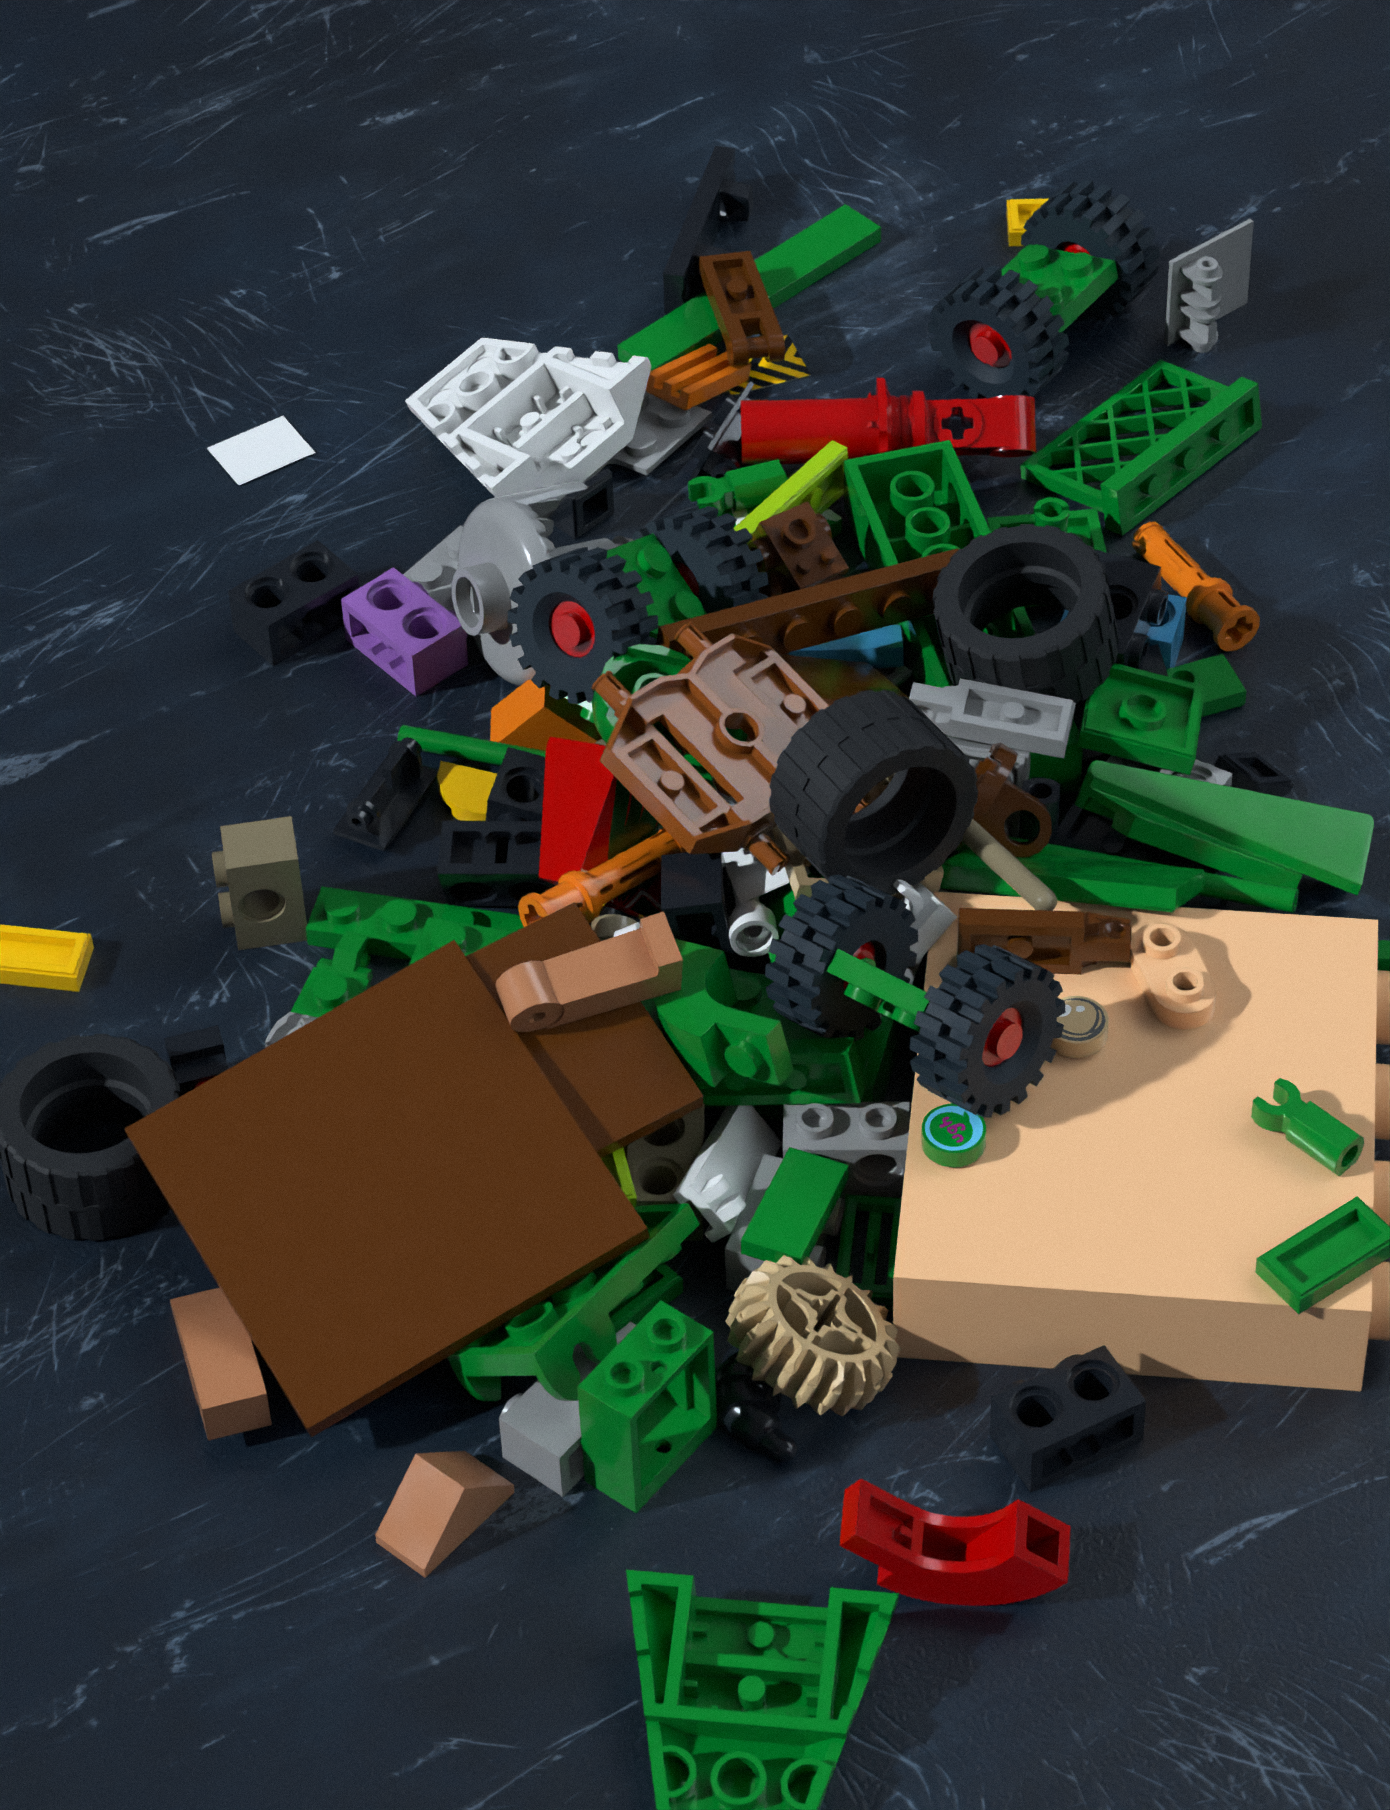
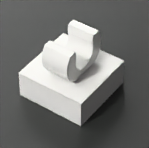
[892,879,957,963]

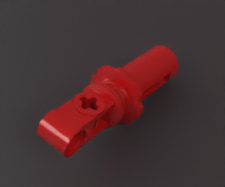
[741,378,1036,466]

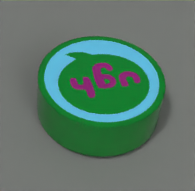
[921,1103,986,1168]

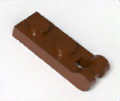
[699,251,785,366]

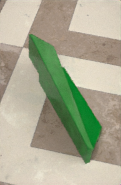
[1074,760,1374,895]

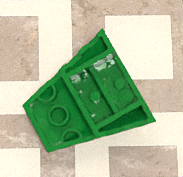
[626,1570,899,1810]

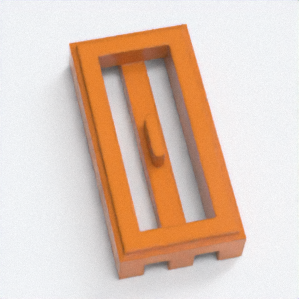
[645,344,751,411]

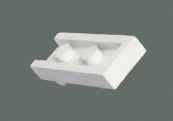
[673,1105,782,1243]

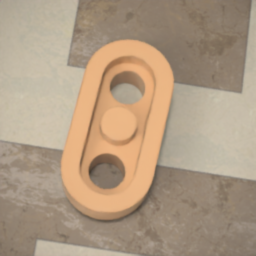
[1129,922,1216,1030]

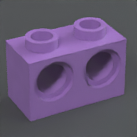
[341,567,468,697]

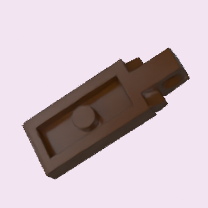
[957,908,1132,975]

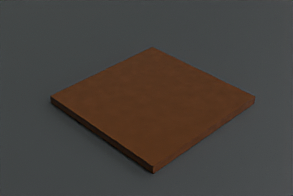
[124,940,650,1437]

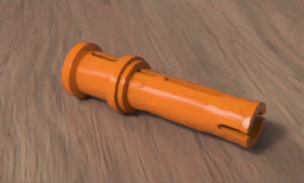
[1132,522,1260,651]
[518,828,687,927]

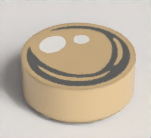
[1051,996,1109,1058]

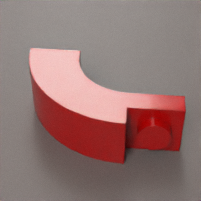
[839,1479,1071,1606]

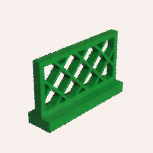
[1020,360,1262,536]

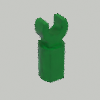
[688,459,787,517]
[1251,1078,1364,1177]

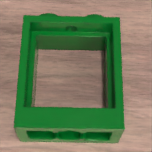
[577,1300,717,1513]

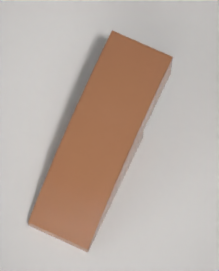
[170,1287,272,1441]

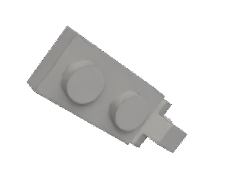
[909,678,1076,758]

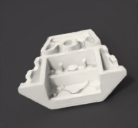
[405,338,652,501]

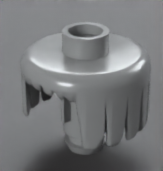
[452,481,634,686]

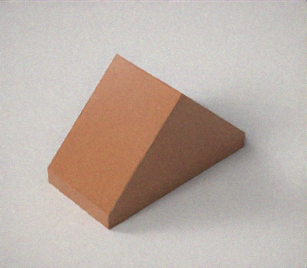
[375,1451,515,1577]

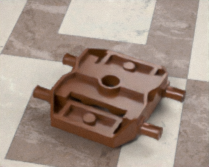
[592,621,870,875]

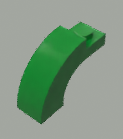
[652,939,794,1087]

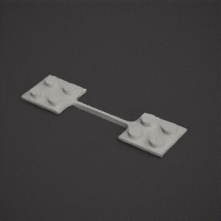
[403,391,713,611]

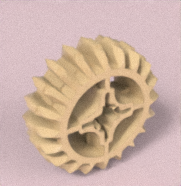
[725,1255,901,1416]

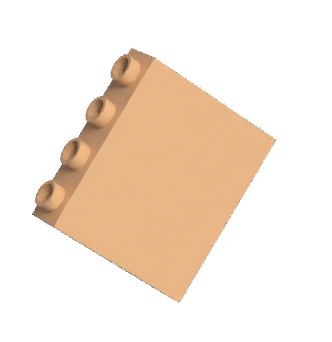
[893,892,1390,1391]

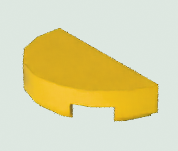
[437,761,497,821]

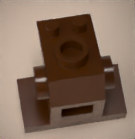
[748,501,849,598]

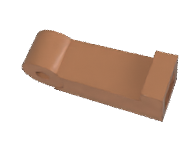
[495,911,683,1032]

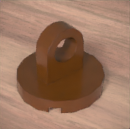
[951,742,1052,857]

